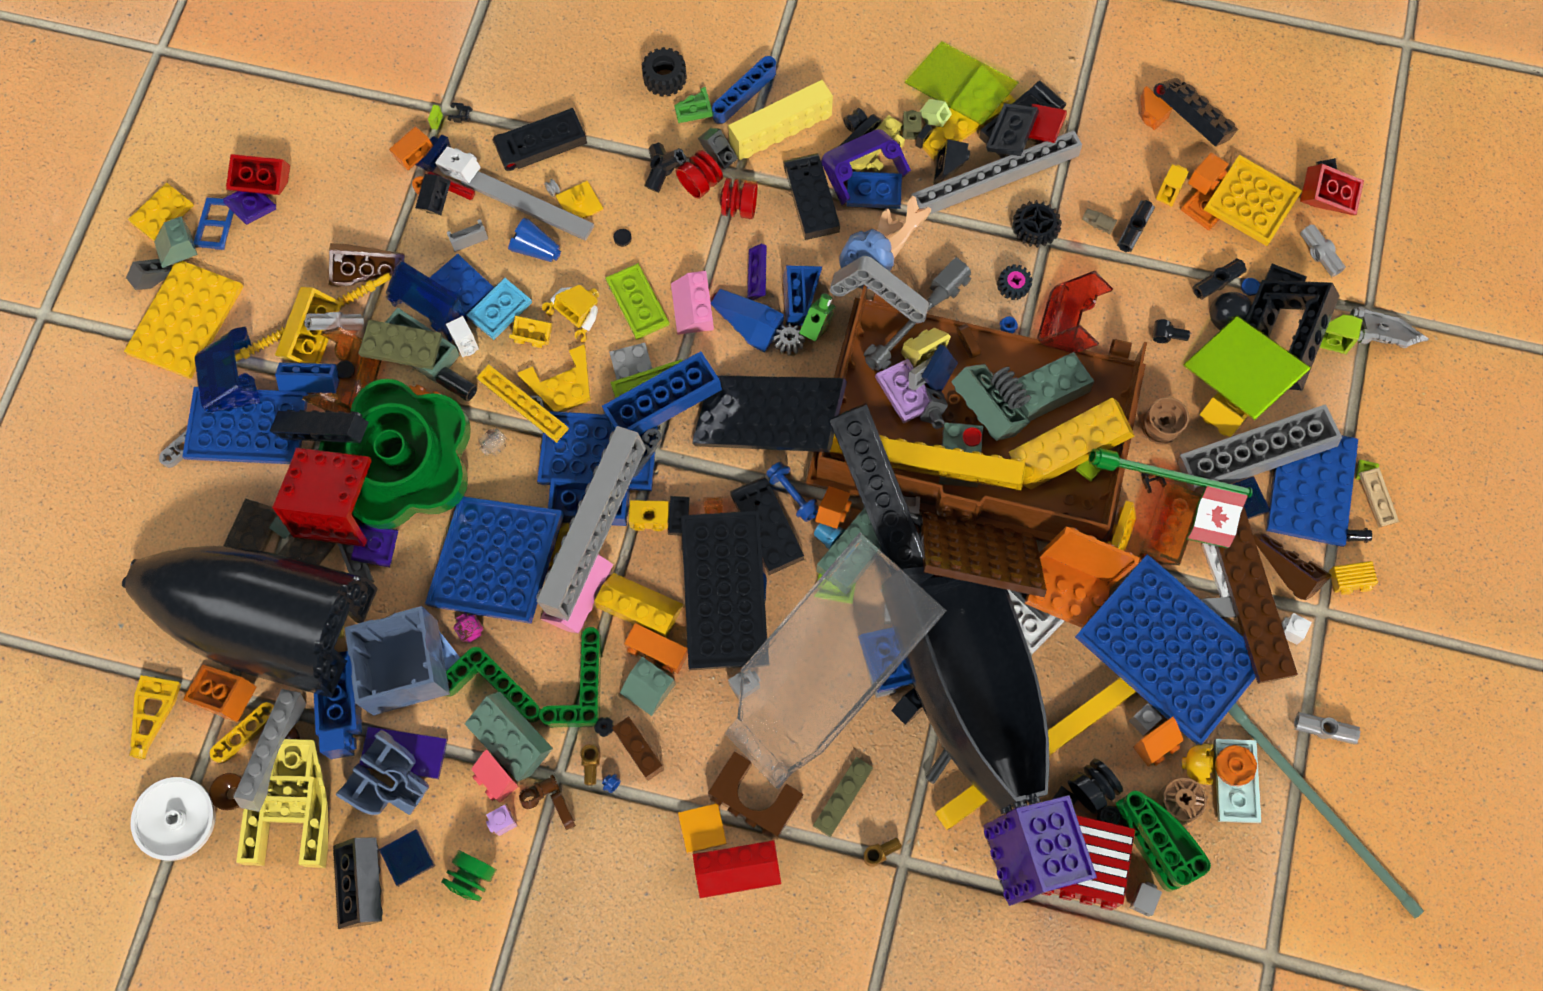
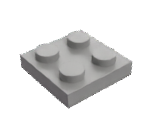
[609,343,652,380]

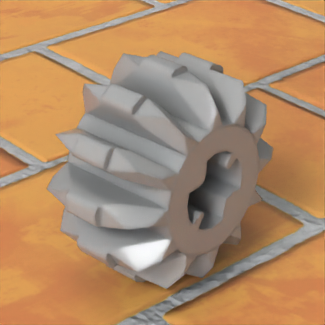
[774,323,805,356]

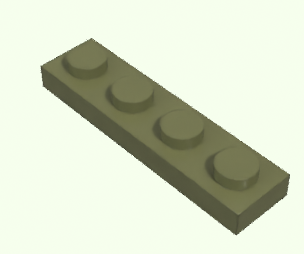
[813,757,873,838]

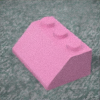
[671,271,714,335]

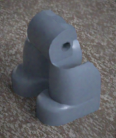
[336,729,429,815]

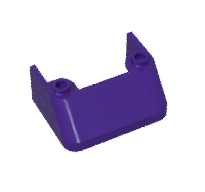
[821,129,911,206]

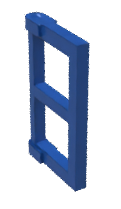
[194,197,234,250]

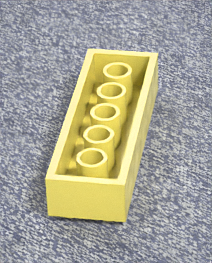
[728,80,833,160]

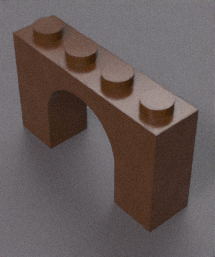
[708,751,804,839]

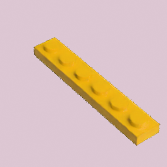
[476,364,569,443]

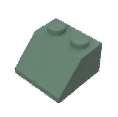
[154,216,198,268]
[620,657,676,716]

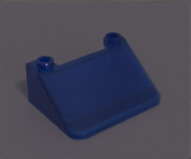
[195,327,261,412]

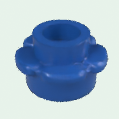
[1000,316,1018,333]
[602,774,621,793]

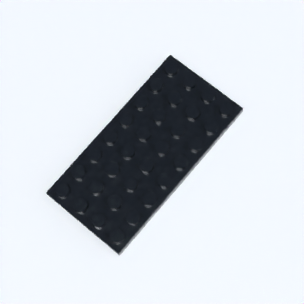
[692,375,847,452]
[681,511,769,671]

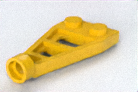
[129,675,181,760]

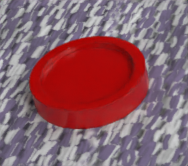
[962,427,982,447]

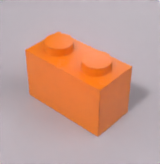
[389,126,434,171]
[1188,153,1229,195]
[815,486,852,529]

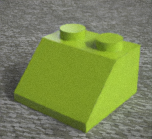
[1319,314,1363,354]

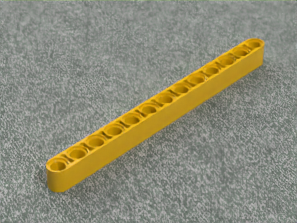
[935,678,1136,830]

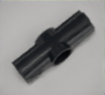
[1117,200,1155,252]
[1192,258,1247,300]

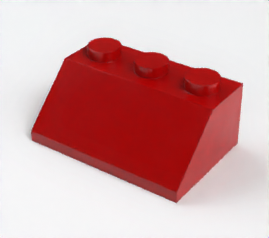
[226,154,290,195]

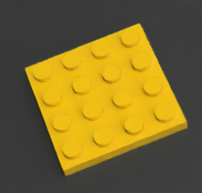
[1204,155,1302,246]

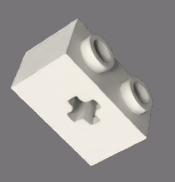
[435,147,481,183]
[446,316,479,358]

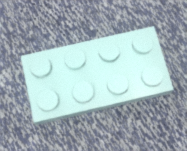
[1214,739,1261,823]

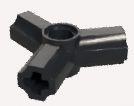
[644,142,686,193]

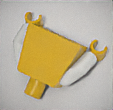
[542,285,599,343]

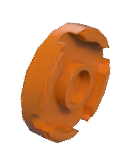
[1215,745,1257,787]

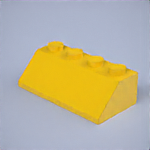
[275,287,342,364]
[594,573,684,638]

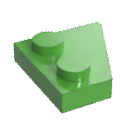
[674,87,713,123]

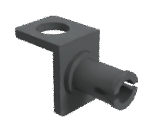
[920,388,948,429]

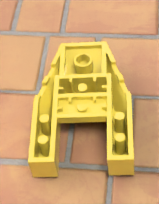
[236,739,328,868]

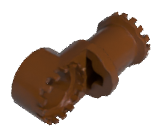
[519,775,560,809]

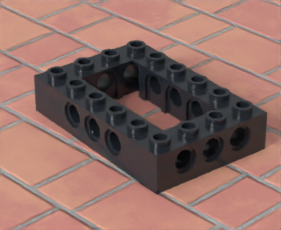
[1245,280,1340,391]

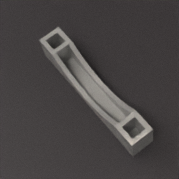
[233,689,306,812]

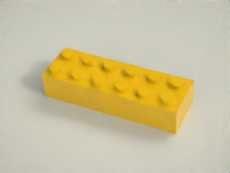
[1009,397,1135,490]

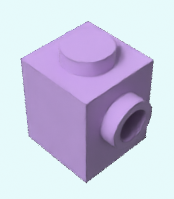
[486,805,517,836]

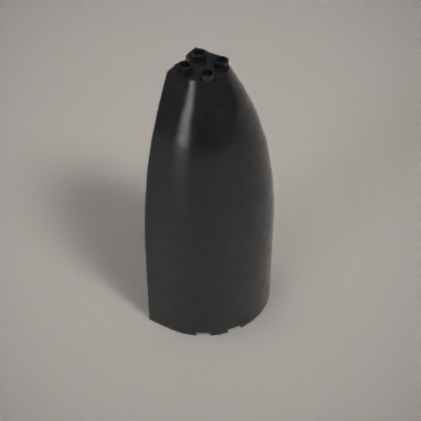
[122,546,378,698]
[882,567,1049,815]

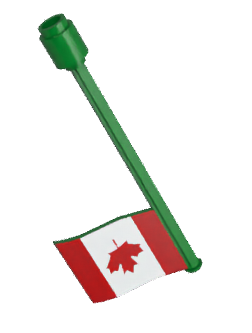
[1089,448,1253,548]

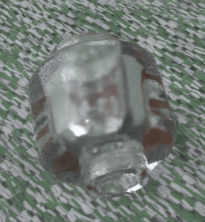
[478,428,507,457]

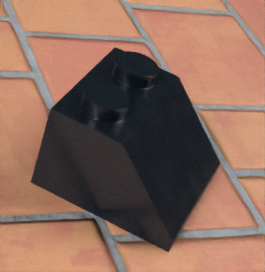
[933,139,970,185]

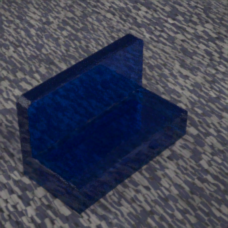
[416,135,451,172]

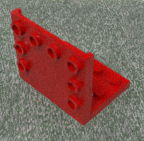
[272,448,371,547]

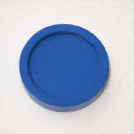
[1241,278,1260,296]

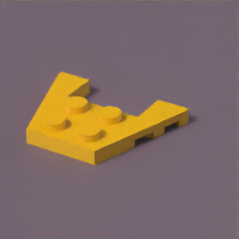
[517,344,591,412]

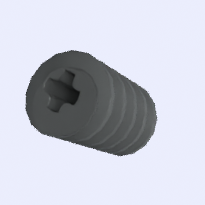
[991,367,1031,409]

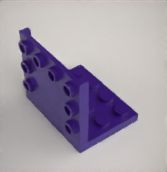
[983,796,1097,906]

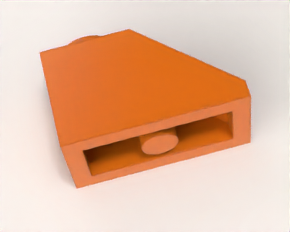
[1141,86,1173,130]

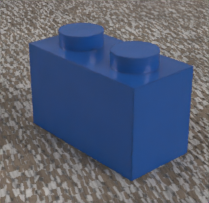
[318,728,357,759]

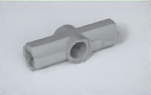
[1300,224,1346,277]
[304,312,364,332]
[1294,712,1360,745]

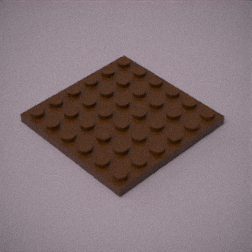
[920,512,1047,597]

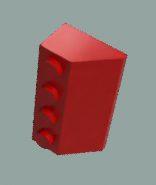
[692,840,781,899]

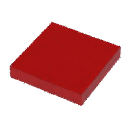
[1029,104,1067,143]

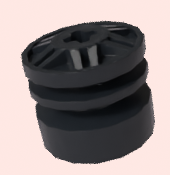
[1067,758,1123,814]

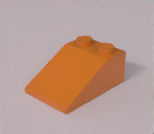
[183,665,257,722]

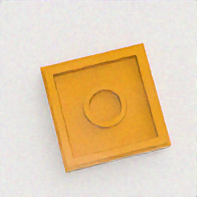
[678,804,727,854]

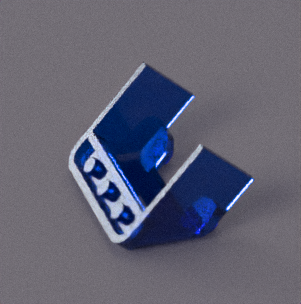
[386,261,468,342]

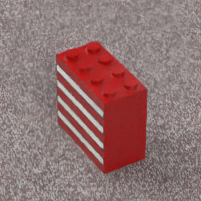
[1041,815,1135,911]

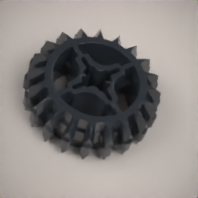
[1012,200,1062,248]

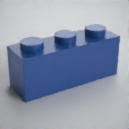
[275,362,339,393]

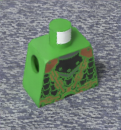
[799,294,836,342]

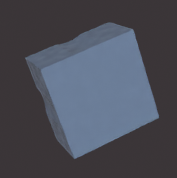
[345,606,450,715]

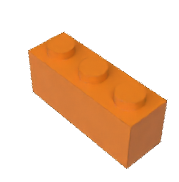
[624,623,688,674]

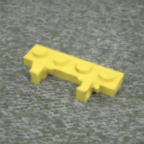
[849,115,905,173]

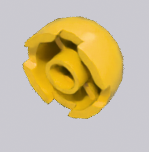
[1182,744,1215,785]

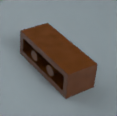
[612,716,664,782]

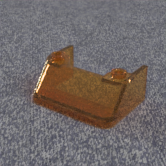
[302,327,382,413]

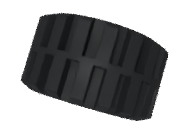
[642,47,687,97]

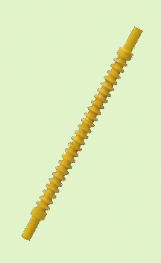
[223,273,392,367]

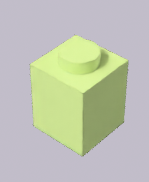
[920,99,952,127]

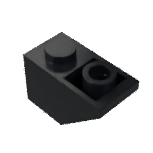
[891,688,923,725]

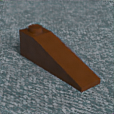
[329,243,405,286]
[1253,532,1332,600]

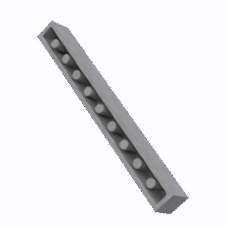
[911,131,1082,215]

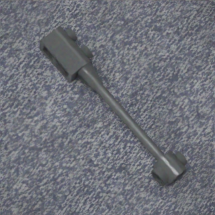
[863,257,972,371]

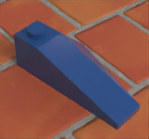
[711,289,784,353]

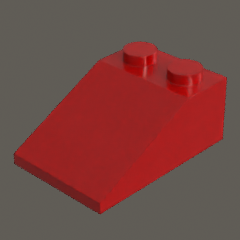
[1300,164,1364,215]

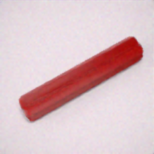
[428,171,475,200]

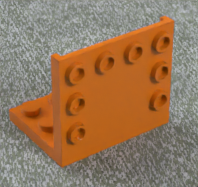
[1024,526,1140,628]

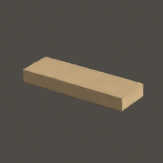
[1359,467,1399,528]

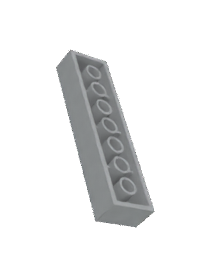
[1178,404,1342,496]

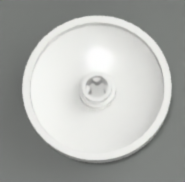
[131,777,216,861]

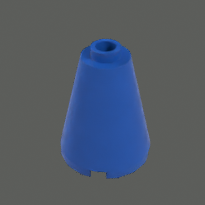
[508,218,561,262]

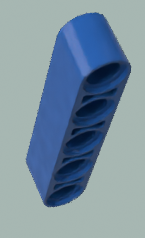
[712,56,776,124]

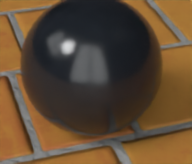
[1210,292,1252,331]

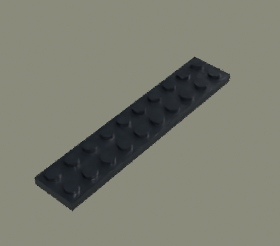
[829,403,935,578]

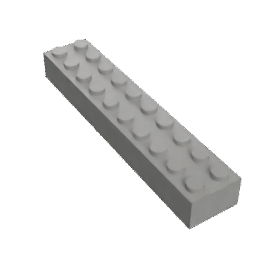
[536,426,646,621]

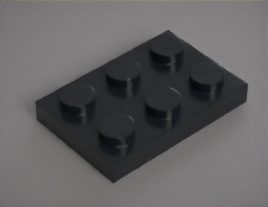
[986,103,1039,156]

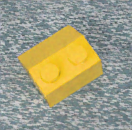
[1200,392,1249,437]

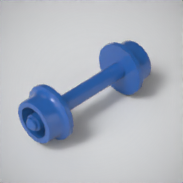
[766,462,819,522]

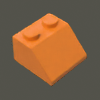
[1133,717,1184,766]

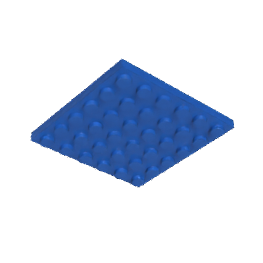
[425,496,565,624]

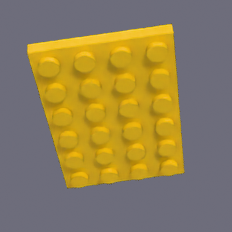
[124,261,244,379]

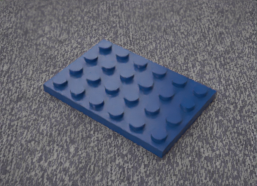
[182,387,308,464]
[537,411,658,491]
[1266,435,1358,547]

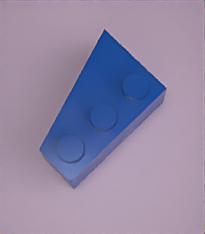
[783,265,823,326]

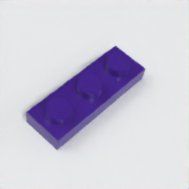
[747,243,767,300]

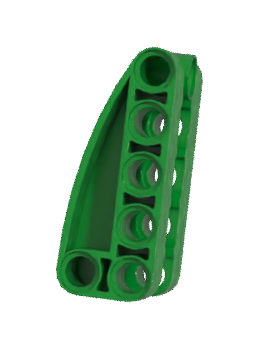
[1115,791,1211,892]

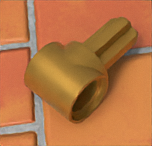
[580,744,601,786]
[863,838,902,867]

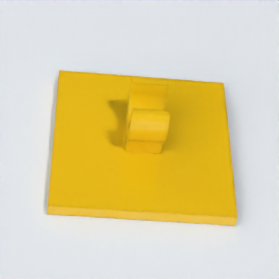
[555,181,603,219]

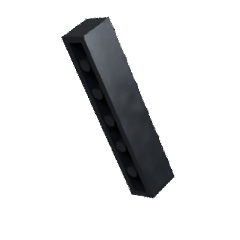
[270,409,369,443]

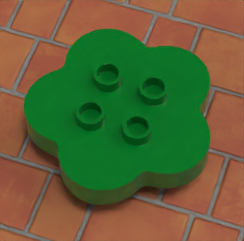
[318,379,471,529]

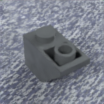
[698,128,738,169]

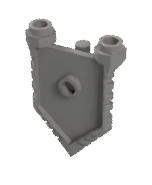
[1350,307,1429,348]

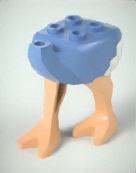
[839,196,931,289]

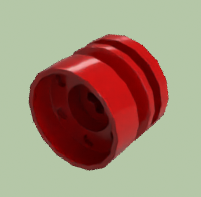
[675,150,723,199]
[720,178,758,220]

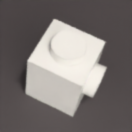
[1282,613,1312,645]

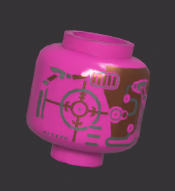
[454,613,483,643]

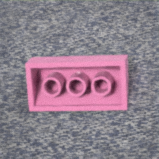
[540,554,613,634]

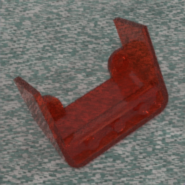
[1037,271,1113,353]

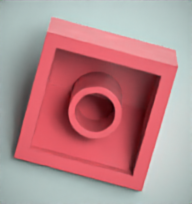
[471,749,519,803]

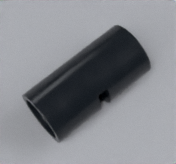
[436,367,478,401]

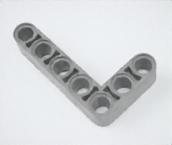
[830,256,929,323]

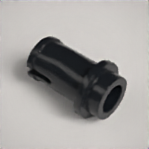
[1346,528,1372,543]

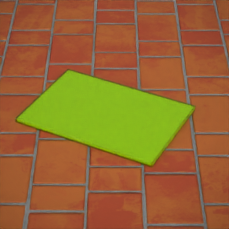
[1183,315,1311,420]

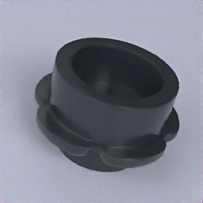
[594,717,614,737]

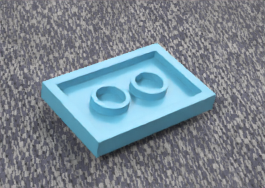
[466,278,532,340]

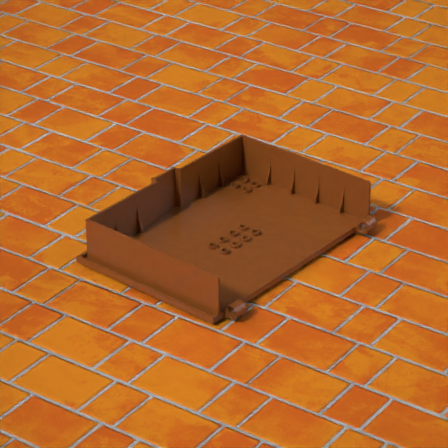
[806,285,1147,543]

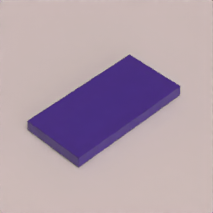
[359,727,448,780]

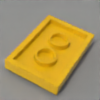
[128,183,194,241]
[1108,501,1137,551]

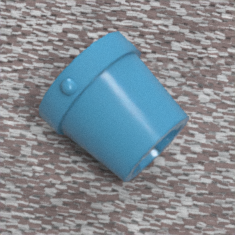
[814,523,845,549]

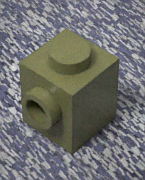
[902,110,922,140]

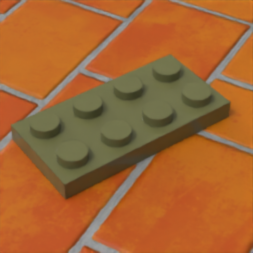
[359,320,443,370]

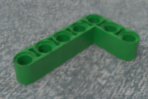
[539,627,602,727]
[446,647,541,723]

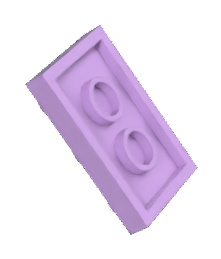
[875,359,929,424]

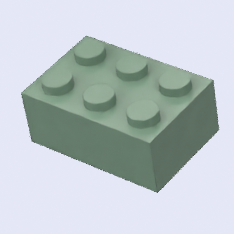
[939,423,983,488]

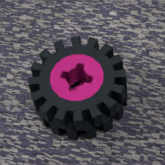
[997,264,1033,300]

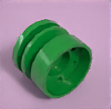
[441,850,497,902]

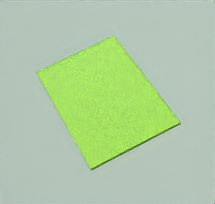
[905,41,1019,125]

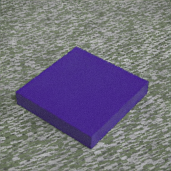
[223,191,276,225]
[351,523,399,568]

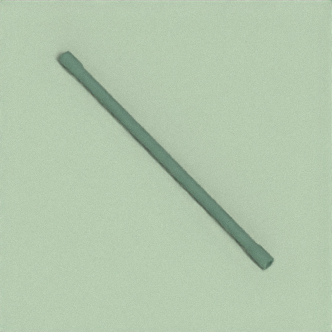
[1228,703,1424,919]

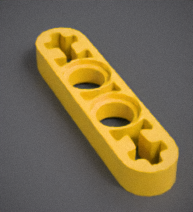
[209,702,274,763]

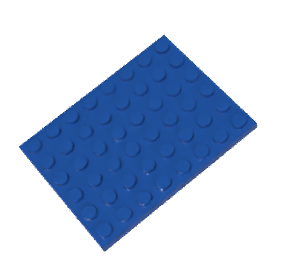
[1075,554,1256,745]

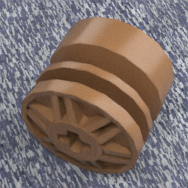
[1141,397,1189,444]
[1156,778,1207,826]

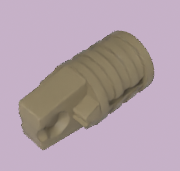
[1082,209,1117,235]

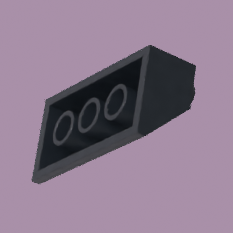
[333,837,383,929]

